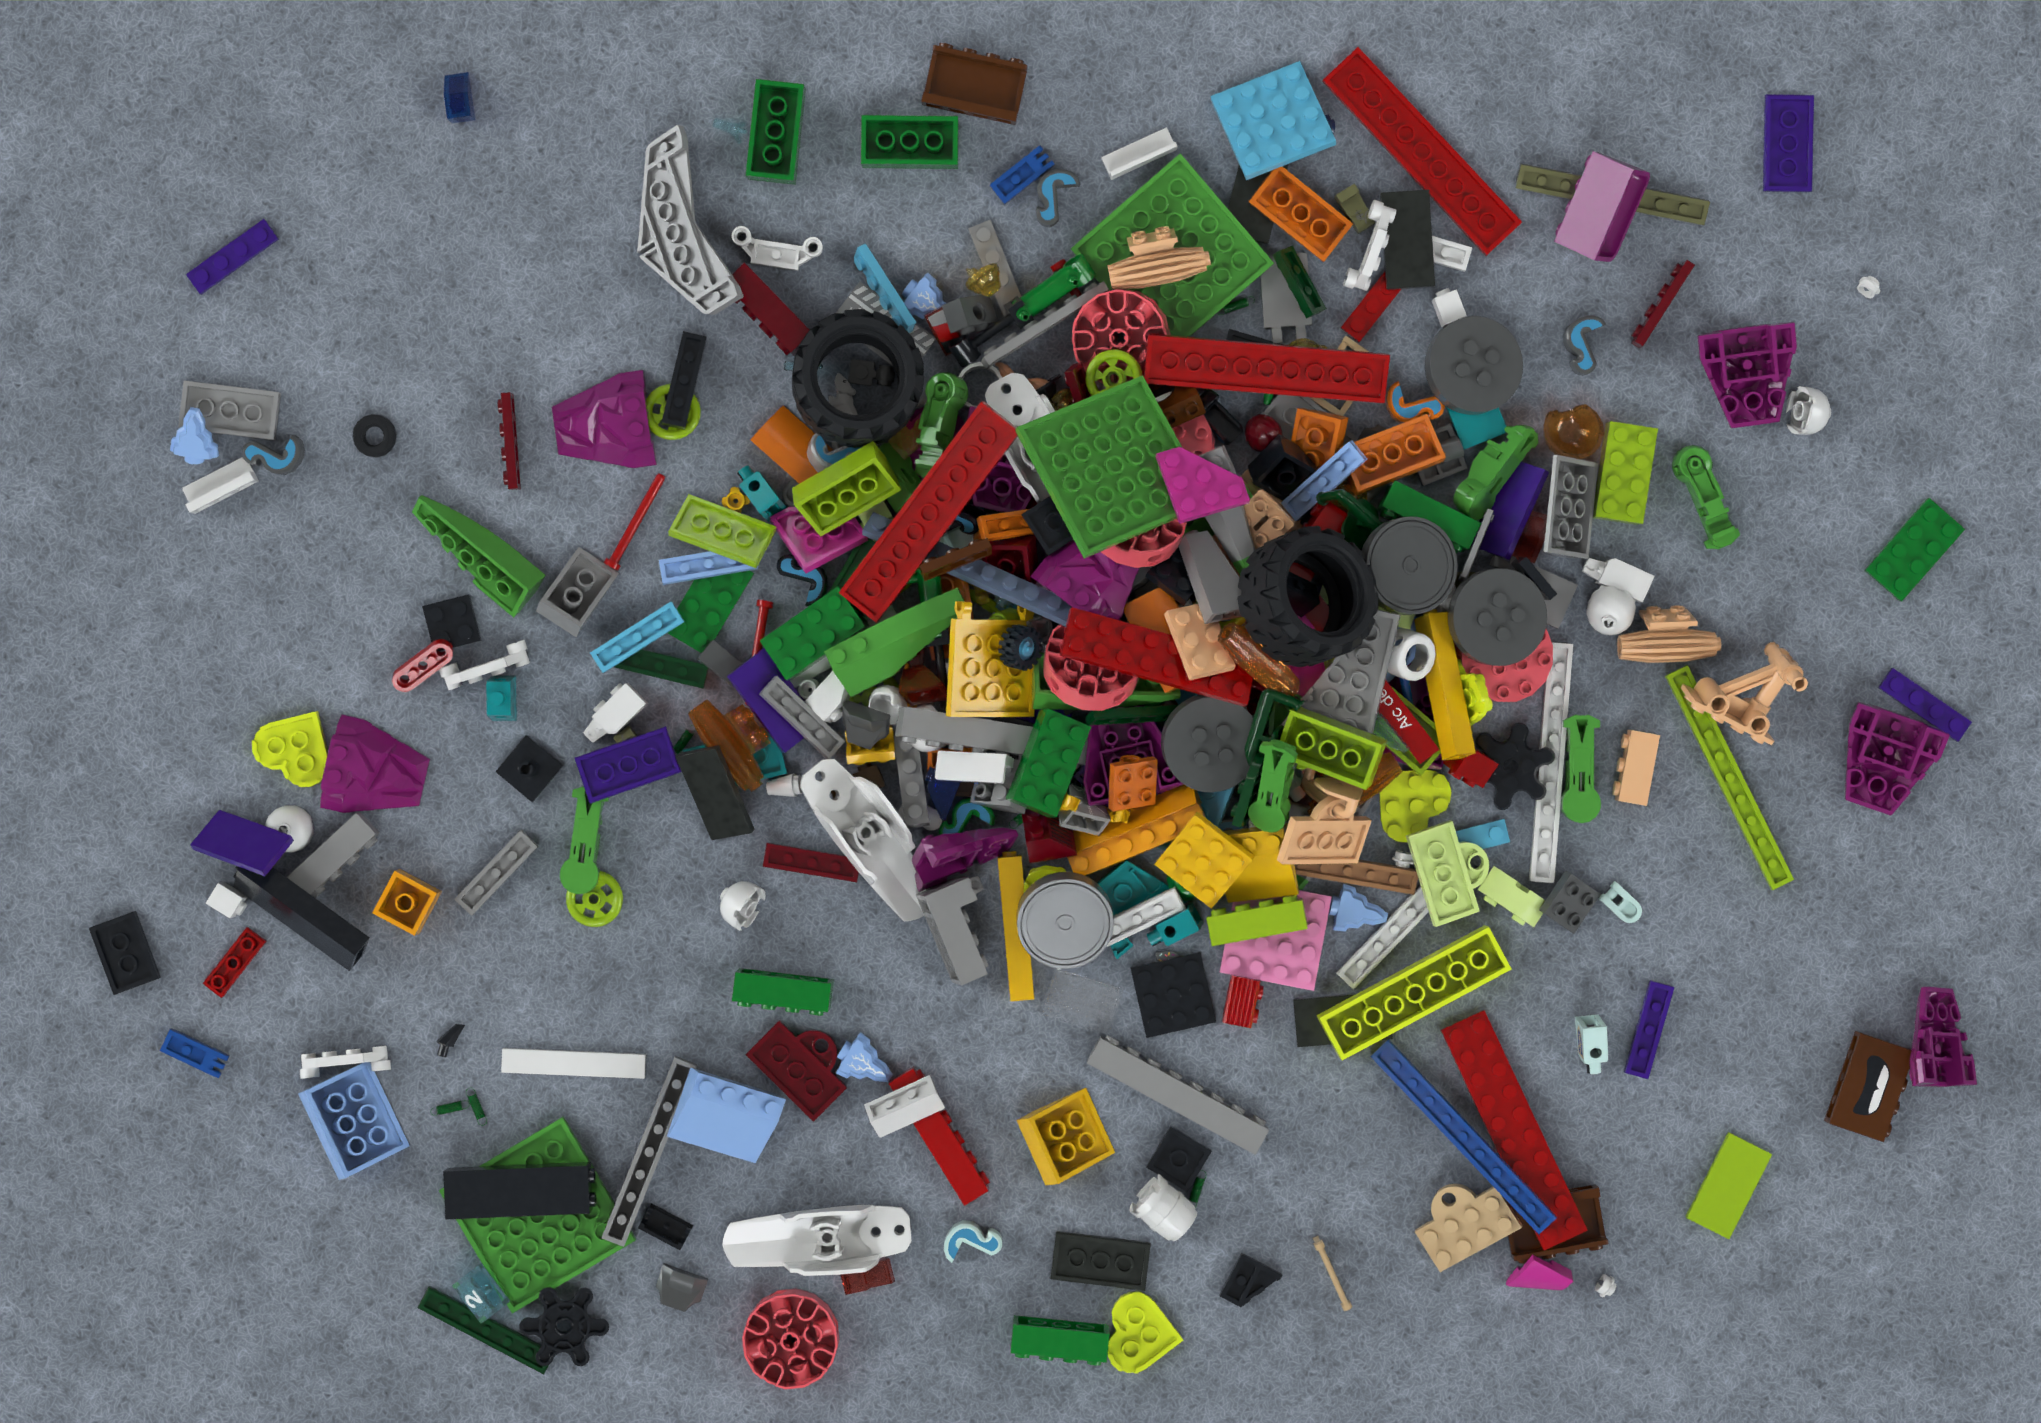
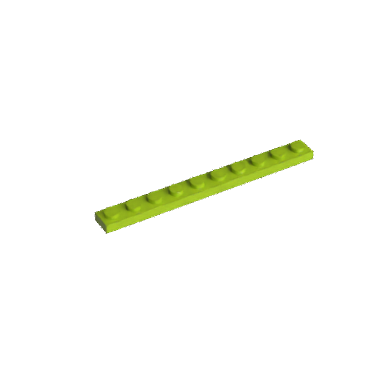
[1665,665,1794,890]

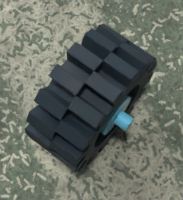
[998,624,1043,671]

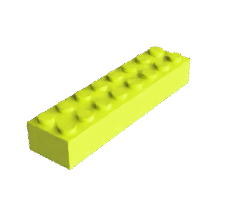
[1316,925,1512,1061]

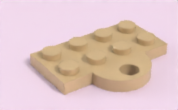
[1415,1184,1522,1272]

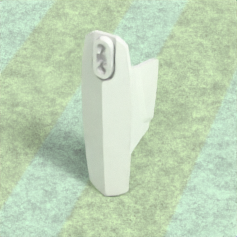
[985,373,1073,544]
[800,759,932,922]
[723,1205,912,1276]

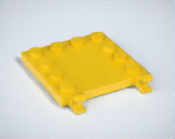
[946,601,1035,717]

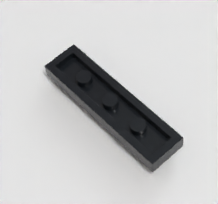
[662,331,707,430]

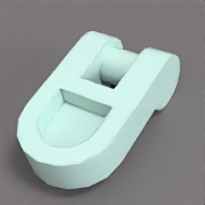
[1598,881,1642,923]

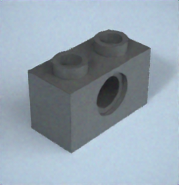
[942,293,998,335]

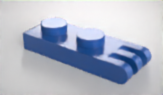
[990,145,1055,205]
[160,1028,229,1078]

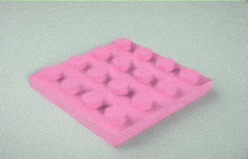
[1220,890,1332,991]

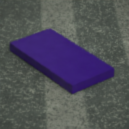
[1763,94,1814,192]
[1471,462,1550,560]
[727,648,804,753]
[574,726,682,804]
[190,810,294,876]

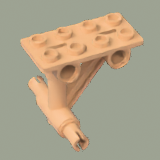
[1212,469,1302,577]
[1680,642,1808,745]

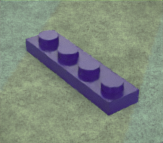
[186,219,279,295]
[1878,668,1972,742]
[1624,980,1675,1079]

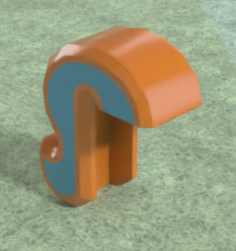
[1385,381,1445,424]

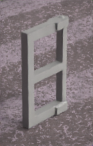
[1458,509,1494,582]

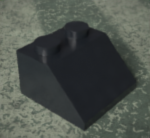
[1248,434,1319,501]

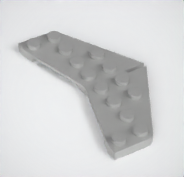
[637,125,744,315]

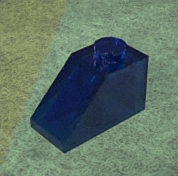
[444,72,476,123]
[925,762,961,820]

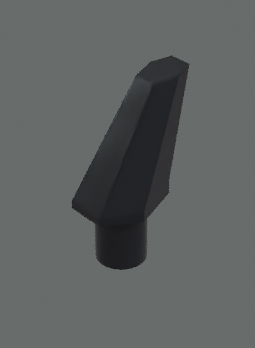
[437,1024,465,1057]

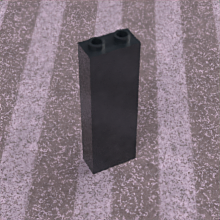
[233,866,370,971]
[443,1162,597,1220]

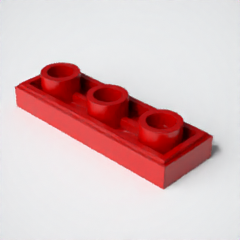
[203,927,267,998]

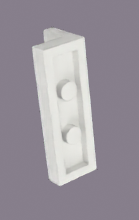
[1101,127,1178,180]
[182,457,259,514]
[935,751,1014,784]
[864,1075,945,1137]

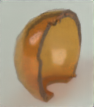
[1543,404,1604,460]

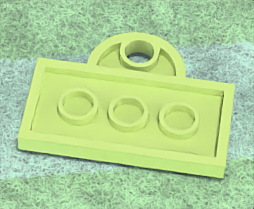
[1406,820,1489,927]

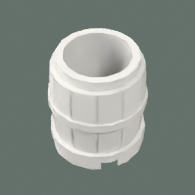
[1129,1174,1197,1241]

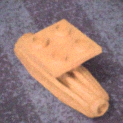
[1107,226,1211,289]
[1617,605,1721,663]

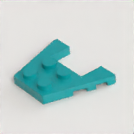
[1097,860,1187,959]

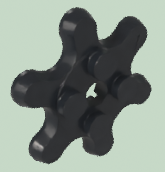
[1476,723,1555,810]
[519,1287,609,1366]

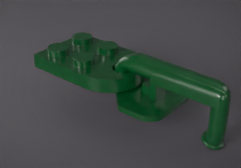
[1316,489,1387,549]
[1231,688,1305,828]

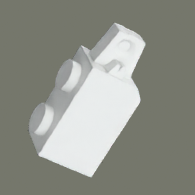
[1582,558,1654,603]
[583,683,648,743]

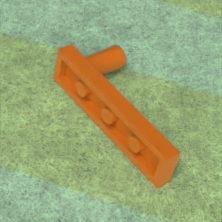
[973,509,1034,541]

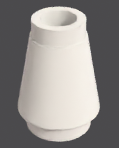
[766,773,803,797]

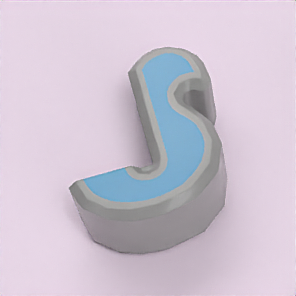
[807,433,865,473]

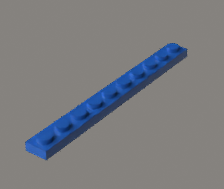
[1370,1039,1557,1234]

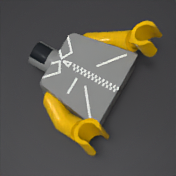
[1058,781,1130,836]

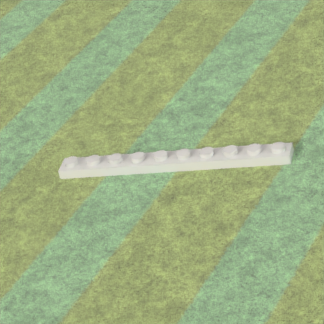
[1529,642,1573,883]

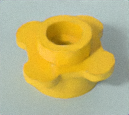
[721,487,750,513]

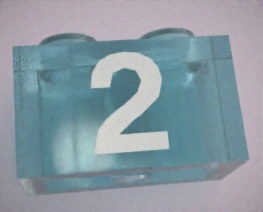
[452,1263,510,1323]

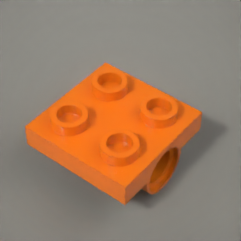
[1108,755,1158,811]

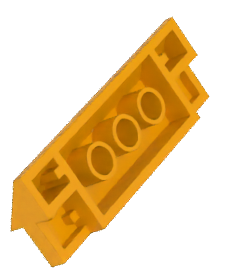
[1067,784,1206,876]

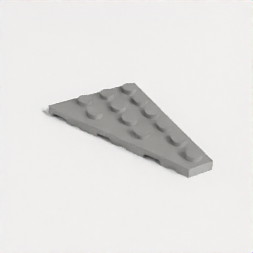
[1281,610,1401,734]

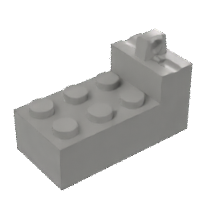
[916,876,988,986]

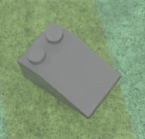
[536,547,619,637]

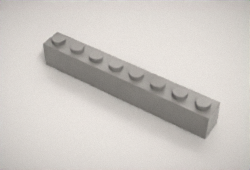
[895,706,1088,769]
[1087,1035,1269,1155]
[602,1056,697,1247]

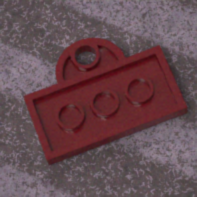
[745,1020,847,1122]

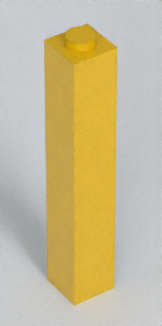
[1414,609,1476,760]
[998,851,1034,1002]

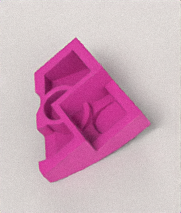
[1506,1254,1573,1290]

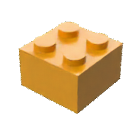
[372,869,442,936]

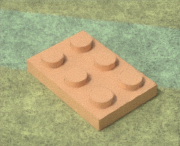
[1164,604,1236,680]

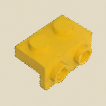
[845,725,895,765]

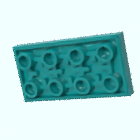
[1445,406,1506,450]

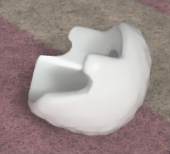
[868,685,907,725]

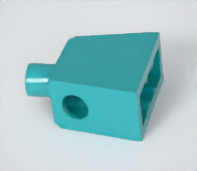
[737,465,787,522]
[486,675,517,721]
[1147,902,1204,946]

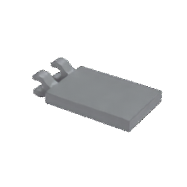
[1260,253,1312,344]
[1489,556,1578,629]

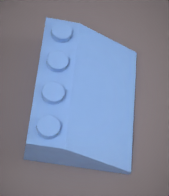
[298,1062,410,1180]
[667,1068,786,1163]

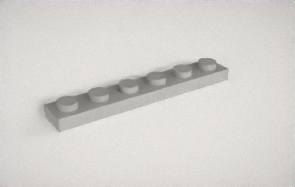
[981,281,1109,369]

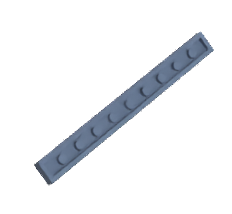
[862,512,1072,627]

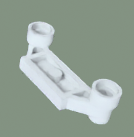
[1343,200,1396,291]
[732,226,823,271]
[439,640,530,690]
[300,1046,391,1079]

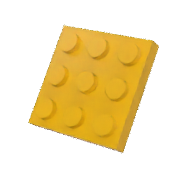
[1154,811,1255,909]

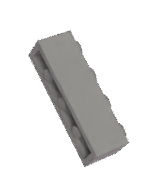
[287,812,380,898]

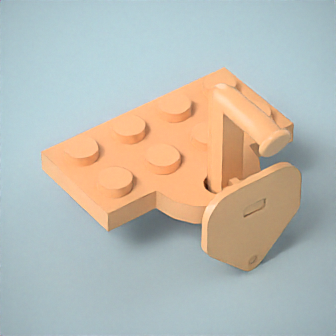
[1277,768,1372,864]

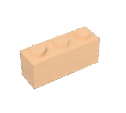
[1612,730,1660,806]

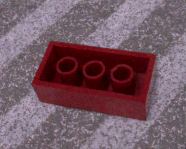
[732,262,809,357]

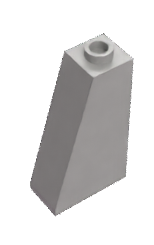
[1179,530,1242,624]

